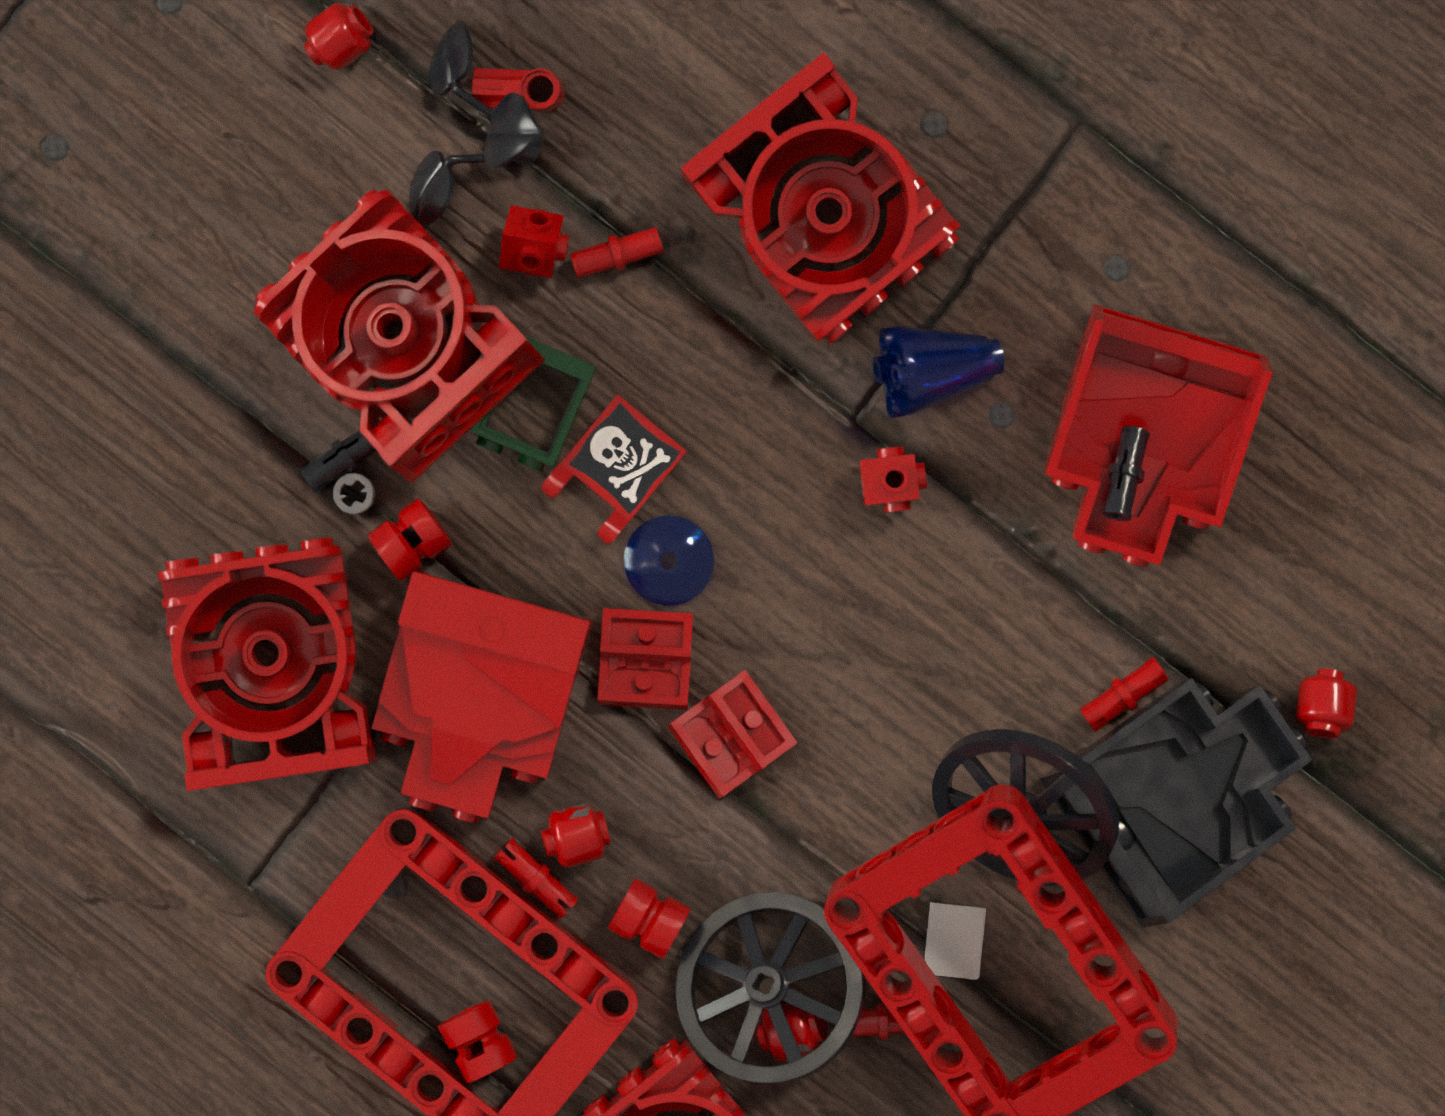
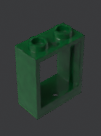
[469,335,598,472]

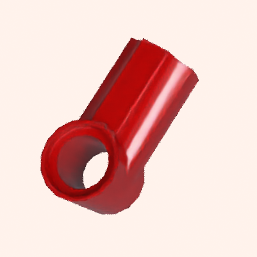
[472,68,565,113]

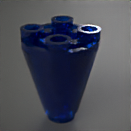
[872,326,1004,418]

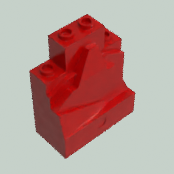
[1045,304,1272,567]
[371,571,593,823]

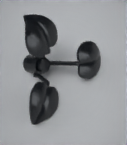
[410,20,544,229]

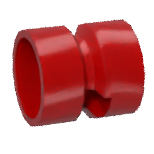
[367,497,453,582]
[607,877,691,960]
[437,999,518,1083]

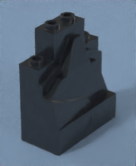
[1039,678,1312,927]

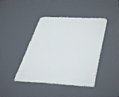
[924,902,986,980]

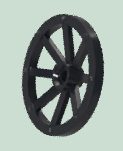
[932,729,1119,886]
[676,892,866,1085]

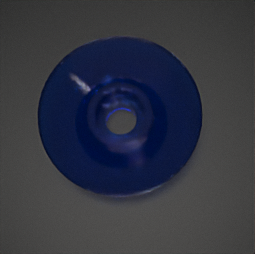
[624,515,714,606]

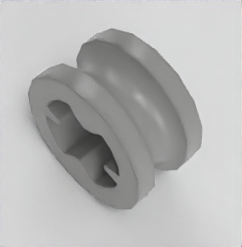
[333,473,376,514]

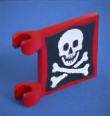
[542,394,687,544]

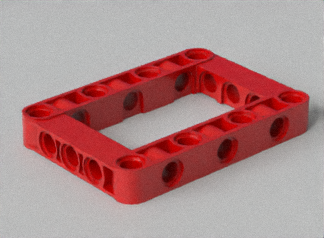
[824,784,1178,1116]
[266,807,639,1116]

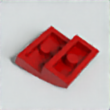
[597,608,693,710]
[667,670,797,799]

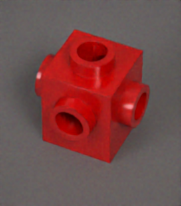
[499,205,570,278]
[859,446,927,513]

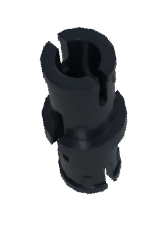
[1102,426,1150,521]
[299,430,377,494]

